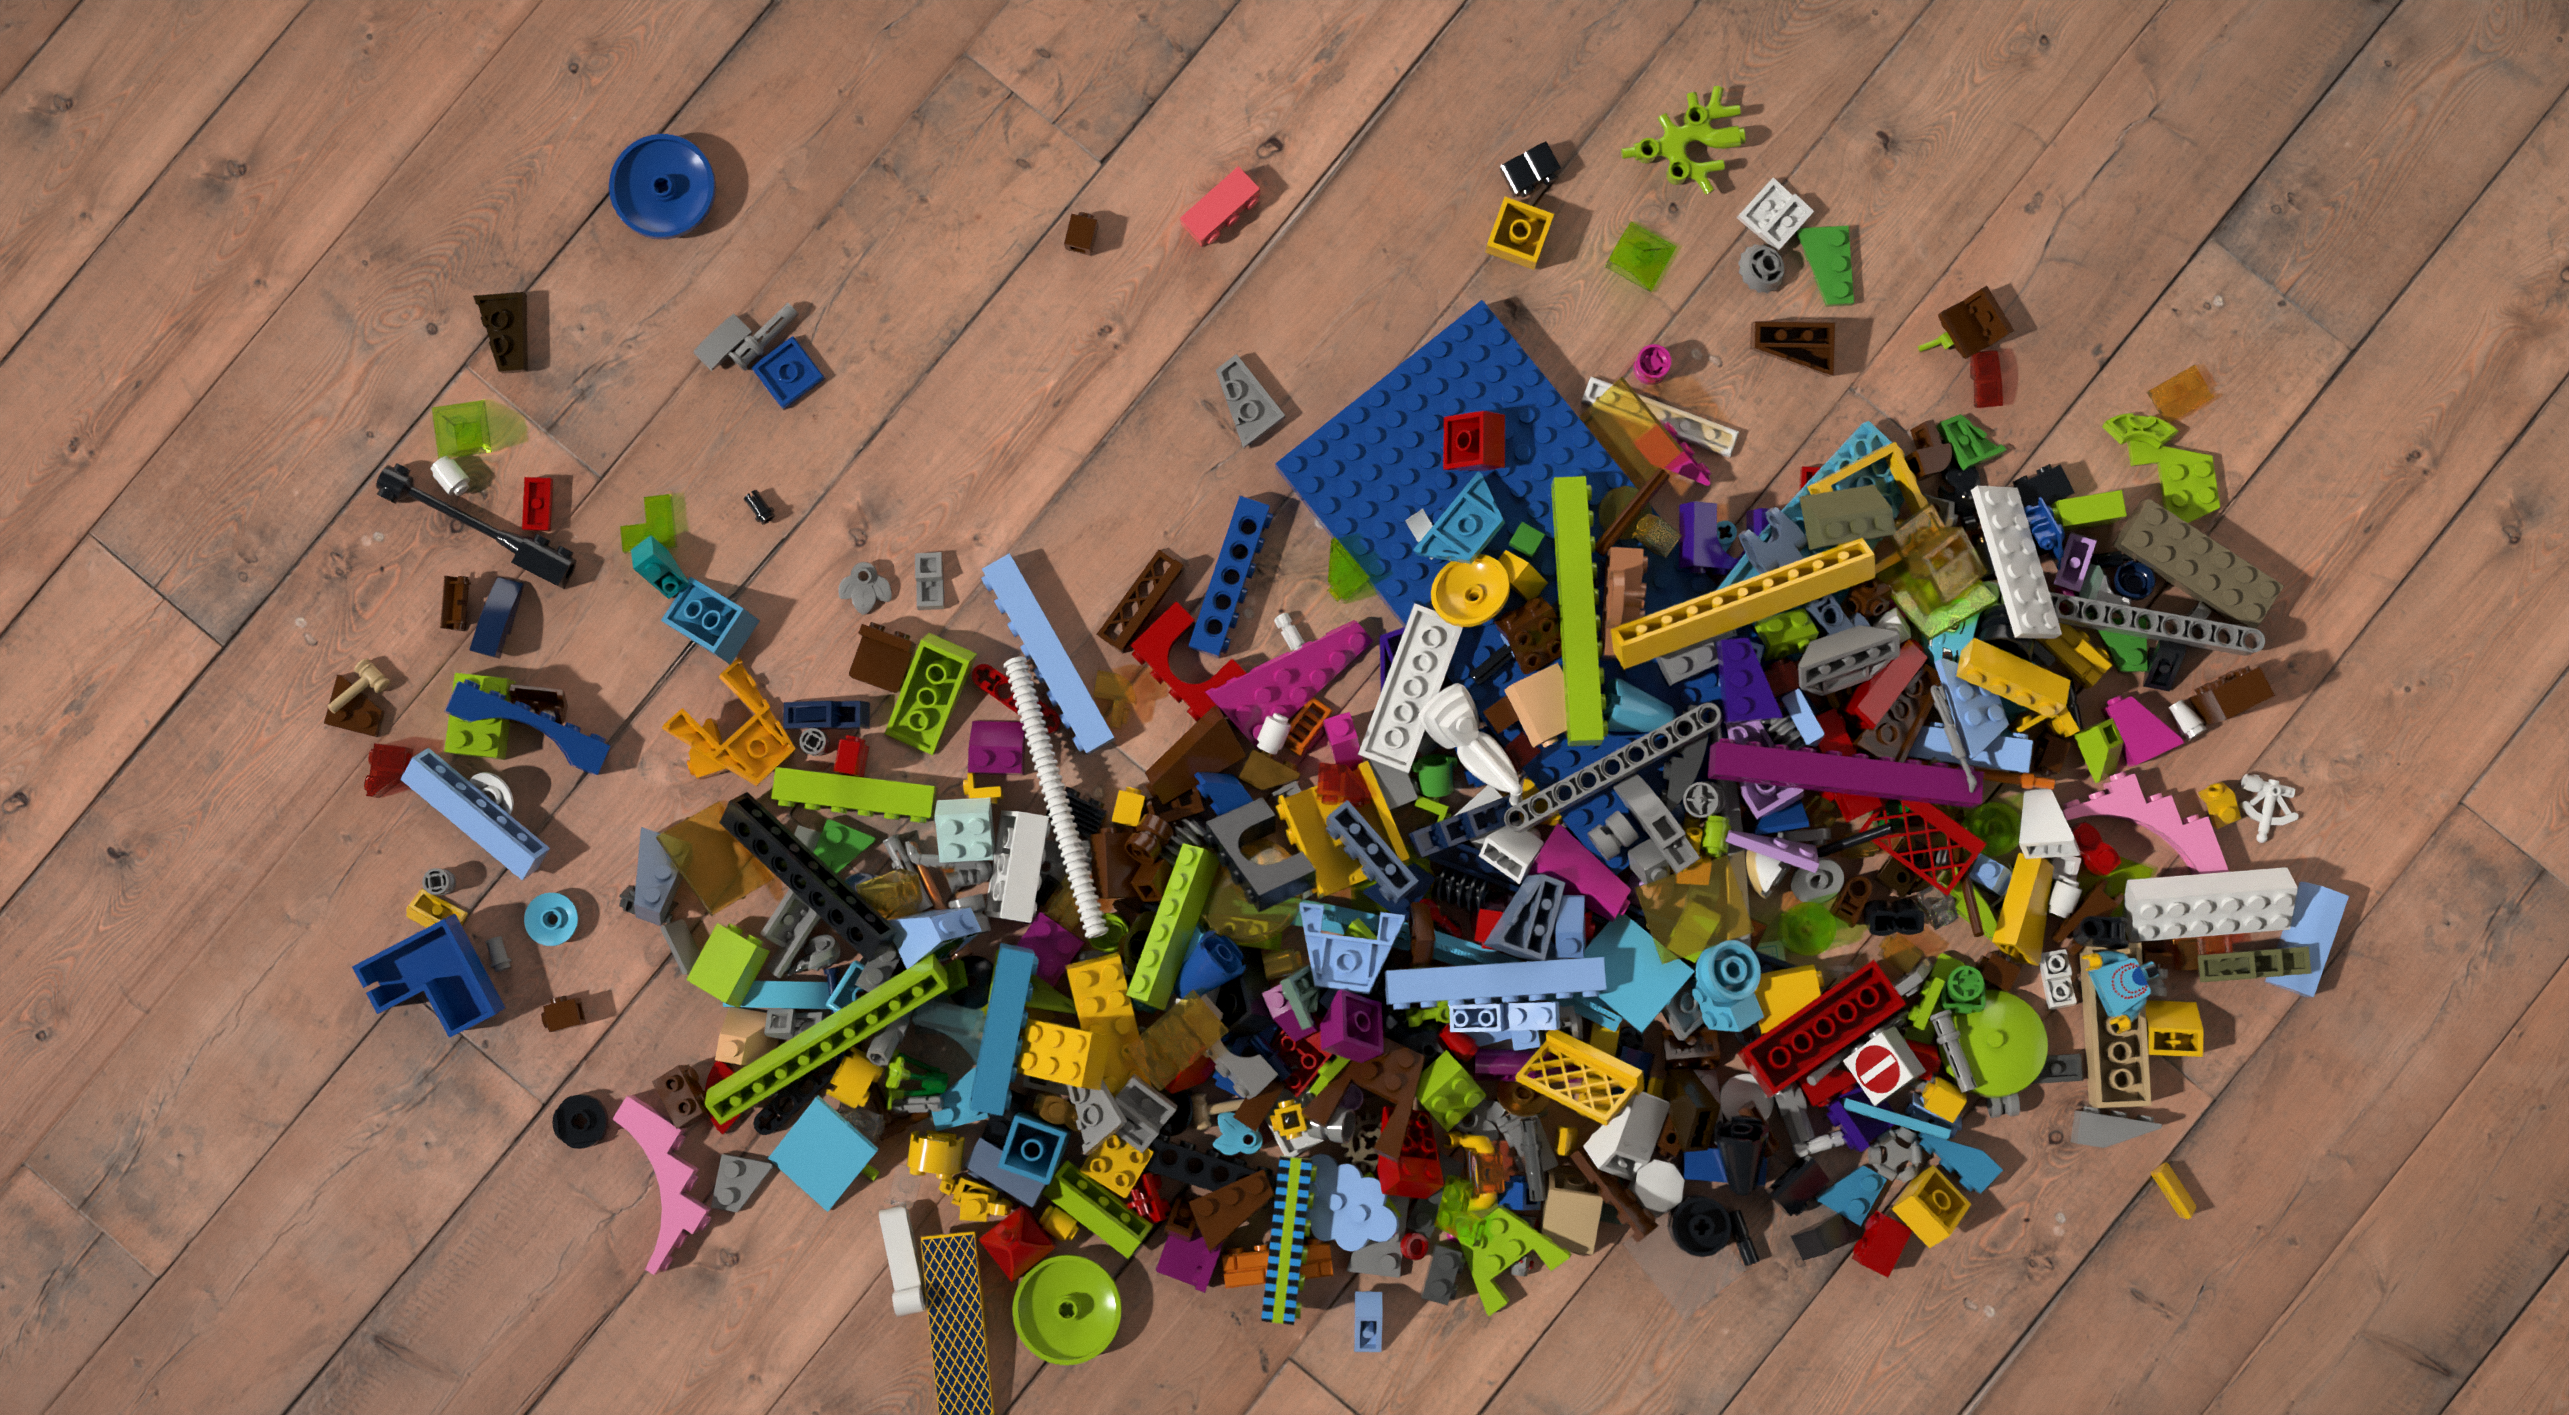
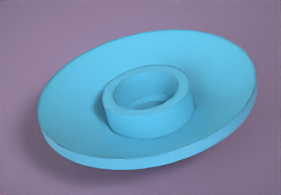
[524,892,578,946]

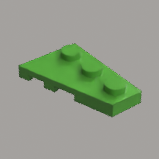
[1795,226,1854,307]

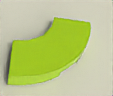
[2102,413,2178,449]

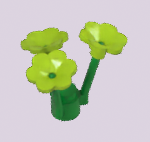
[885,1048,948,1110]

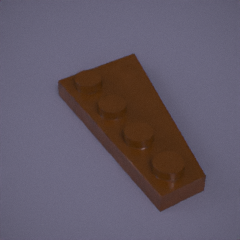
[1570,1145,1658,1244]

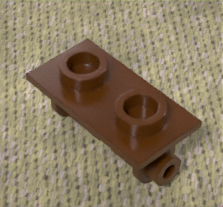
[440,575,471,631]

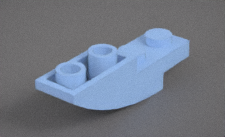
[1449,1002,1560,1032]

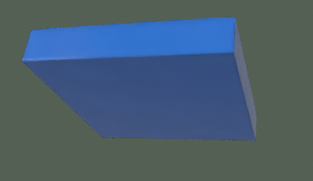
[751,336,826,410]

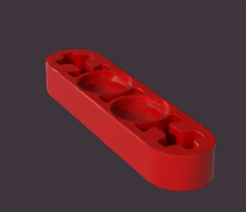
[972,664,1061,734]

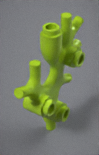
[1621,86,1746,195]

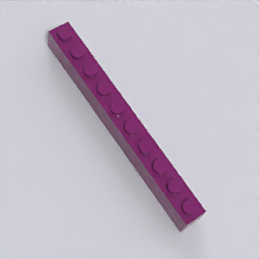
[1708,739,1984,808]

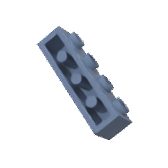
[1326,800,1419,904]

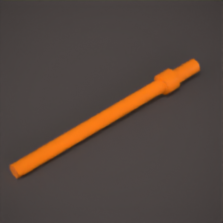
[1904,758,2055,790]

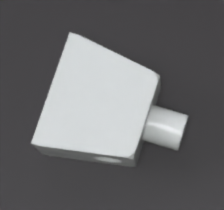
[1479,823,1544,884]

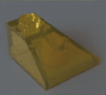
[856,868,923,920]

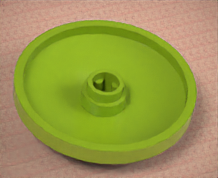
[1937,990,2048,1098]
[1013,1254,1122,1365]

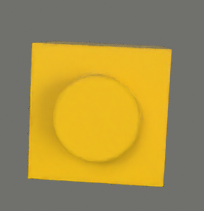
[1112,787,1146,827]
[1922,1076,1967,1123]

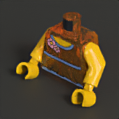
[1444,1130,1505,1215]

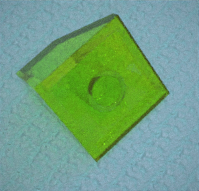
[1605,221,1677,293]
[432,400,492,459]
[1327,537,1370,604]

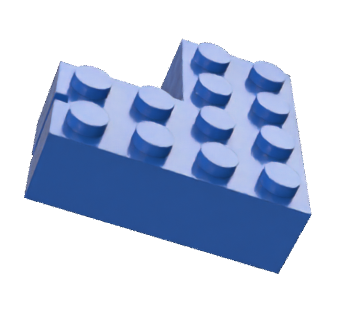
[352,914,506,1038]

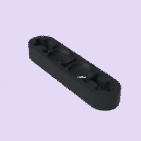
[753,1057,838,1135]

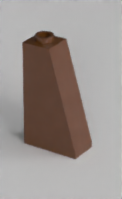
[1145,705,1246,805]

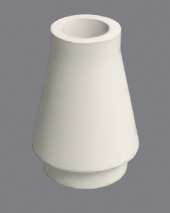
[2169,699,2206,741]

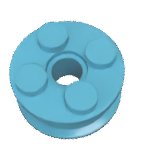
[1696,940,1761,1003]

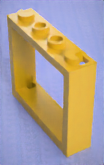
[1807,442,1942,574]

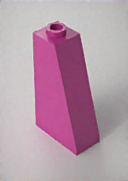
[1528,823,1631,922]

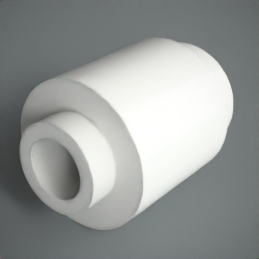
[431,456,470,496]
[1257,713,1292,755]
[2048,877,2082,919]

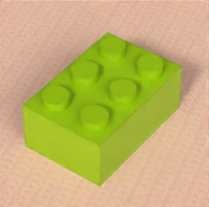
[444,673,516,760]

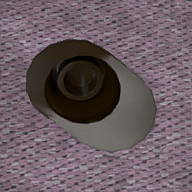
[1118,911,1157,973]

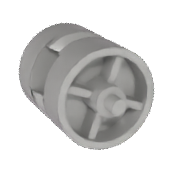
[1683,781,1726,818]

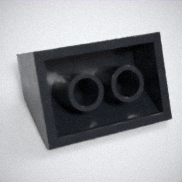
[1216,944,1275,1042]

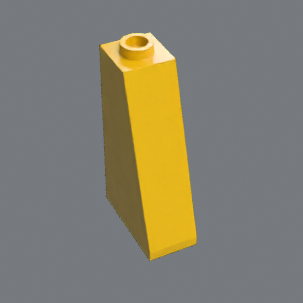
[1992,853,2054,966]

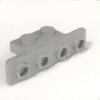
[760,888,821,978]

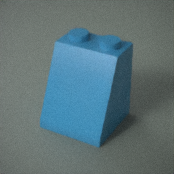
[997,1109,1072,1185]

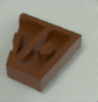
[324,674,385,737]

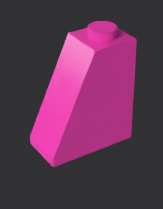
[2101,695,2184,767]
[1324,712,1363,775]

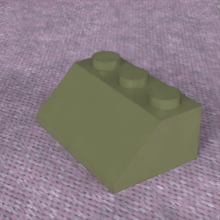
[1799,485,1896,550]

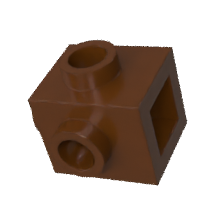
[1846,575,1892,620]

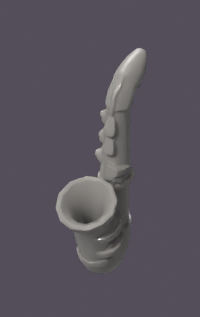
[905,841,992,894]

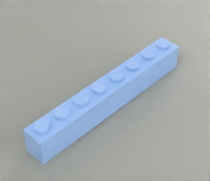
[981,553,1116,755]
[1384,957,1607,1010]

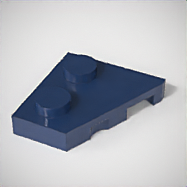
[1363,862,1436,922]

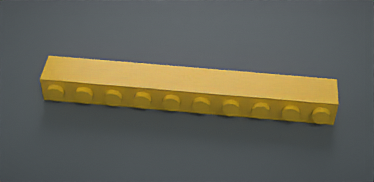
[1611,538,1875,669]

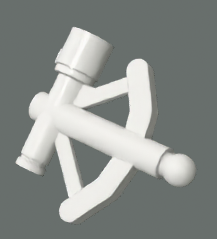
[2240,774,2298,843]

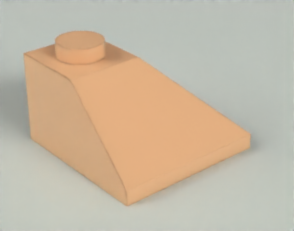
[715,1007,779,1066]

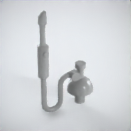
[1931,685,1977,793]

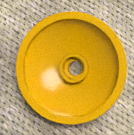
[1431,554,1510,627]

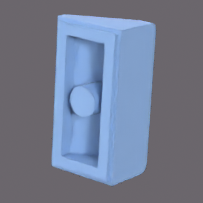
[1782,689,1824,747]

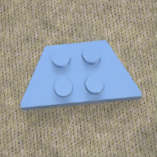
[1934,658,2009,760]

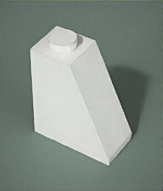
[2019,788,2080,859]

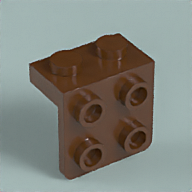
[1938,286,2014,359]
[1494,596,1562,675]
[849,622,916,693]

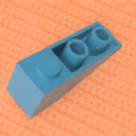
[1917,1132,2003,1194]

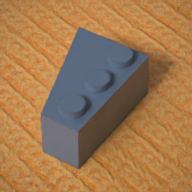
[634,827,693,926]
[1483,874,1565,961]
[964,1137,1047,1207]

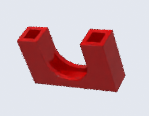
[1130,601,1247,722]

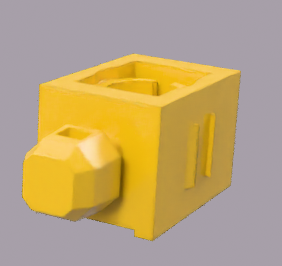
[939,1176,1014,1217]

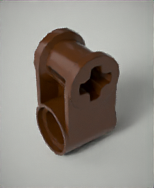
[1828,876,1872,928]

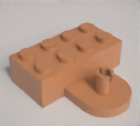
[1600,547,1648,662]

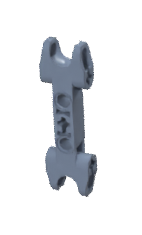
[1738,507,1871,637]

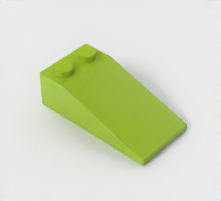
[884,633,977,755]

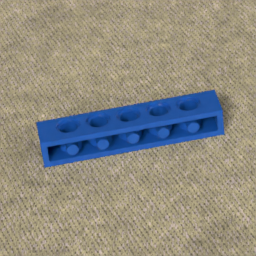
[1189,496,1273,659]

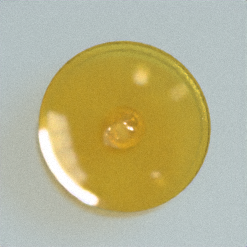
[1201,839,1304,943]

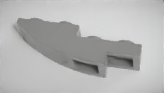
[1613,772,1700,875]

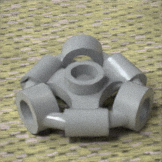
[1868,1127,1922,1183]

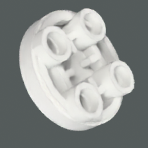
[1719,1074,1774,1122]

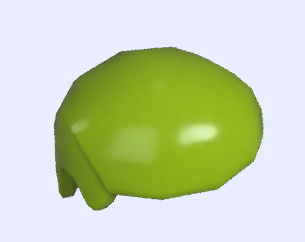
[1088,913,1130,953]

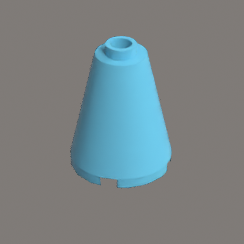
[1602,678,1676,732]

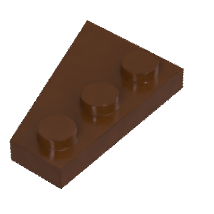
[1189,1169,1275,1254]

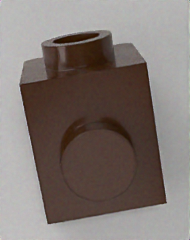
[2136,940,2172,969]

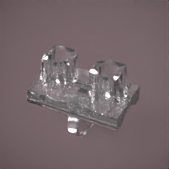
[839,1102,886,1142]

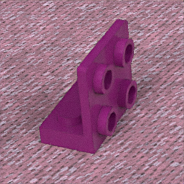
[1156,1228,1224,1293]

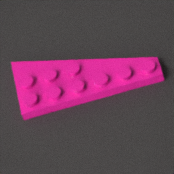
[1205,620,1374,749]

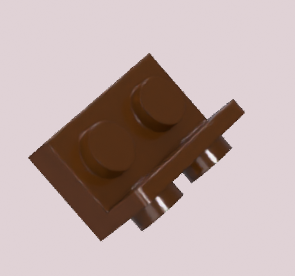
[1662,1027,1720,1071]

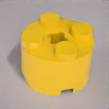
[826,1046,884,1109]
[907,1130,965,1180]

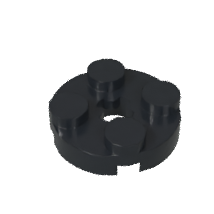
[552,1094,608,1149]

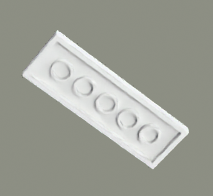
[1971,486,2062,639]
[1358,603,1463,774]

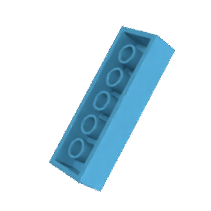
[969,943,1039,1116]

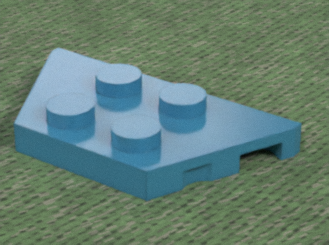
[1413,471,1505,564]

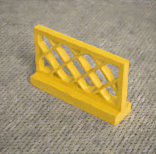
[1515,1030,1644,1126]

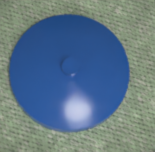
[609,134,716,240]

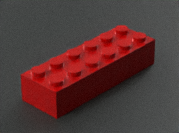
[1737,960,1906,1098]

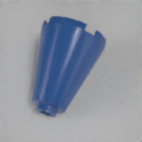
[1174,930,1245,1002]

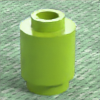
[1701,816,1731,857]

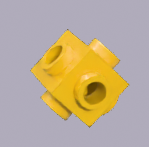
[1270,1099,1307,1140]

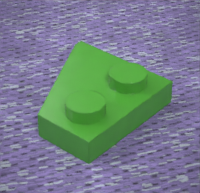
[2092,618,2148,672]

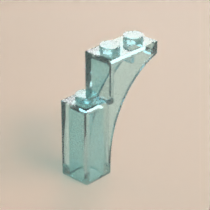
[912,999,986,1066]

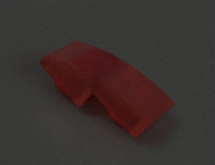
[1970,350,2003,408]

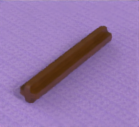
[1595,468,1670,556]

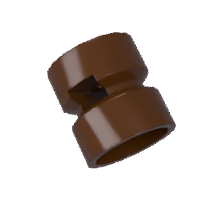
[1124,814,1173,865]

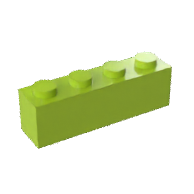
[1042,1160,1153,1259]

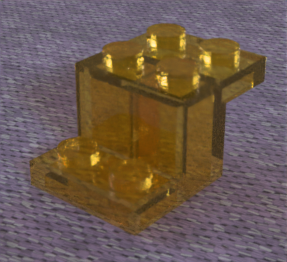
[1889,504,1987,603]
[1124,990,1229,1091]

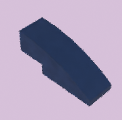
[469,577,524,659]
[783,701,870,729]

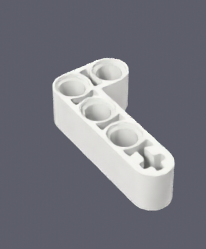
[879,1204,927,1317]

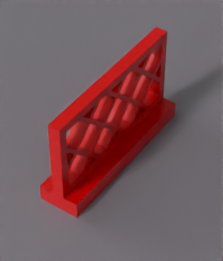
[1859,798,1987,896]

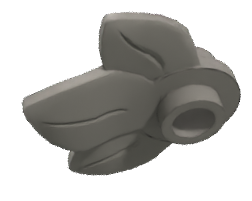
[838,562,892,615]
[1455,1088,1505,1141]

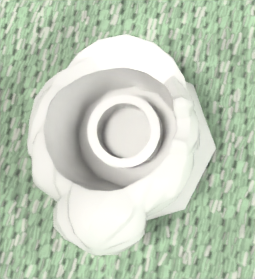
[1628,1159,1685,1217]

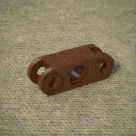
[2051,877,2125,956]

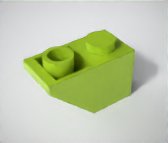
[2073,718,2124,783]

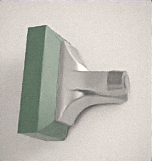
[2078,564,2131,620]

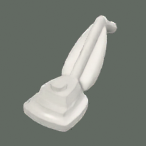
[1419,683,1523,806]

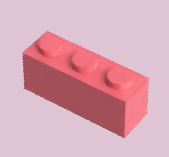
[1180,166,1260,247]

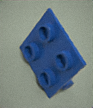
[2024,497,2065,570]

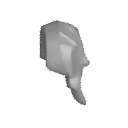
[788,935,840,976]

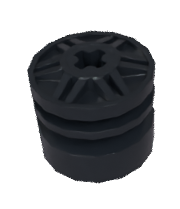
[1977,604,2036,663]

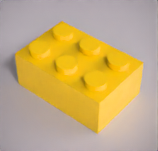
[1017,1019,1111,1090]

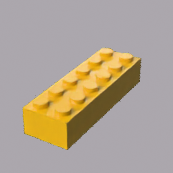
[1065,952,1151,1098]

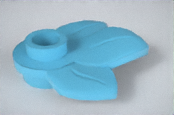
[1213,1112,1263,1156]

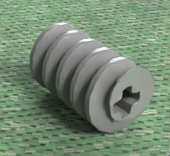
[1761,695,1806,751]
[1157,817,1206,868]

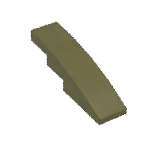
[2197,946,2311,982]

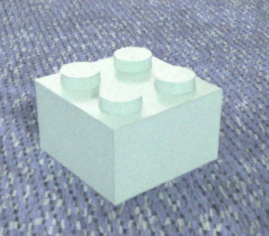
[935,798,995,863]

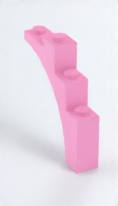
[2062,771,2229,875]
[613,1095,712,1275]

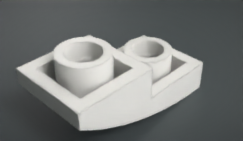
[2040,949,2077,1010]

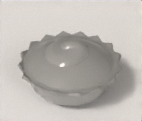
[1738,244,1784,294]

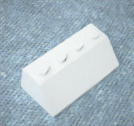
[984,810,1050,923]

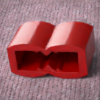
[833,735,870,778]
[2071,822,2121,876]

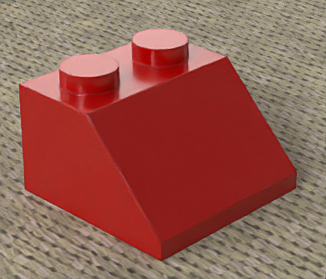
[1443,411,1505,471]

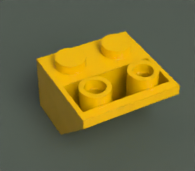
[2145,1000,2203,1057]

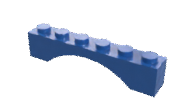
[444,679,610,776]

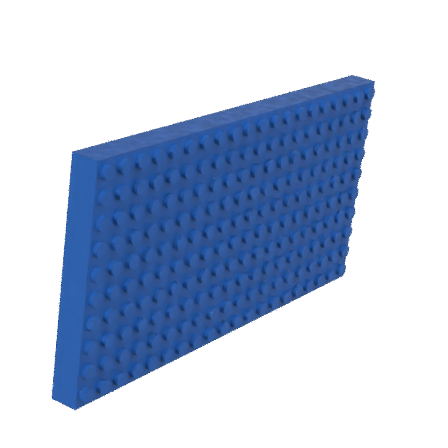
[1275,300,1820,875]

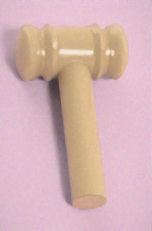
[327,658,390,714]
[1190,1092,1245,1130]

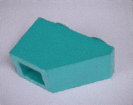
[631,535,689,599]

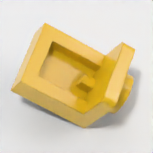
[963,773,1004,805]
[2198,782,2241,829]

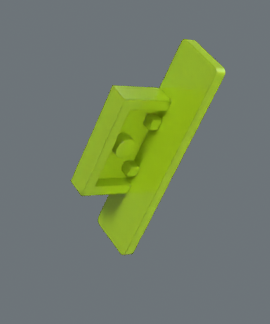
[1903,953,1965,1045]

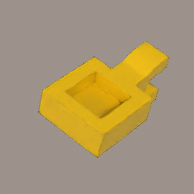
[959,1192,1008,1222]

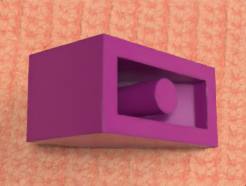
[1262,984,1319,1042]

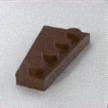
[1853,664,1942,763]

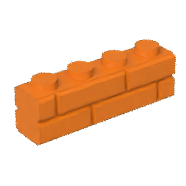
[1222,1238,1333,1288]

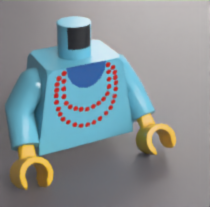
[2082,950,2159,1034]

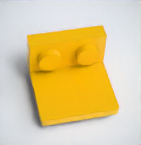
[2010,707,2080,739]
[1080,1133,1153,1198]

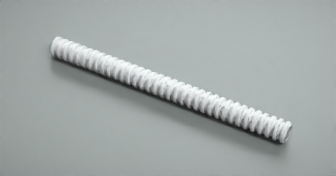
[1003,657,1109,939]

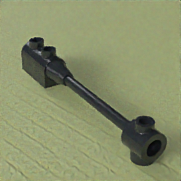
[376,463,577,589]

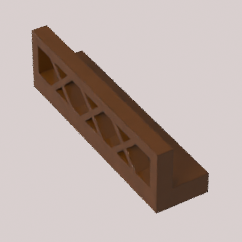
[1096,550,1185,654]

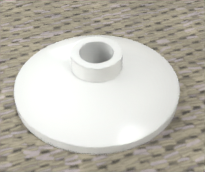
[469,772,514,815]

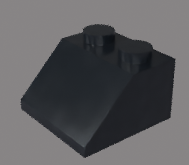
[1765,1155,1830,1217]

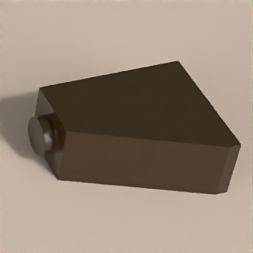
[1662,1068,1721,1152]

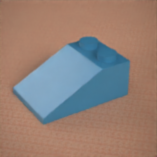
[661,577,760,665]

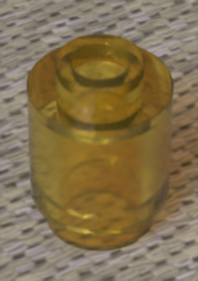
[1838,832,1879,860]

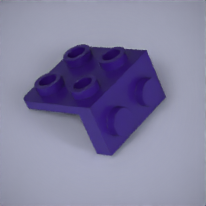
[1825,1083,1895,1152]

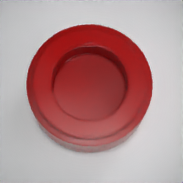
[1400,1232,1428,1260]

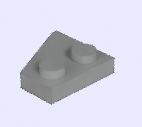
[1891,957,1934,997]

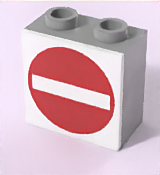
[1843,1026,1926,1106]

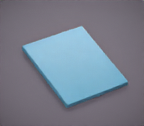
[1577,913,1695,1033]
[768,1095,879,1212]

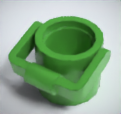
[1411,754,1457,797]
[1940,965,1986,1014]

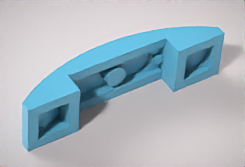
[723,981,830,1009]

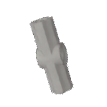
[866,1008,916,1066]
[1773,1081,1815,1144]

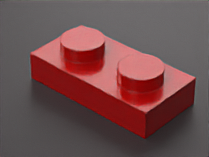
[522,477,553,532]

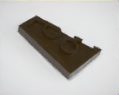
[473,292,528,373]

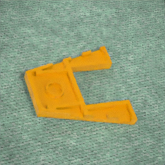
[662,657,796,787]

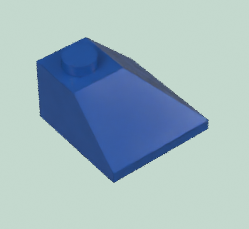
[1748,799,1809,835]

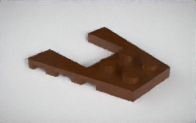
[1301,1036,1425,1163]

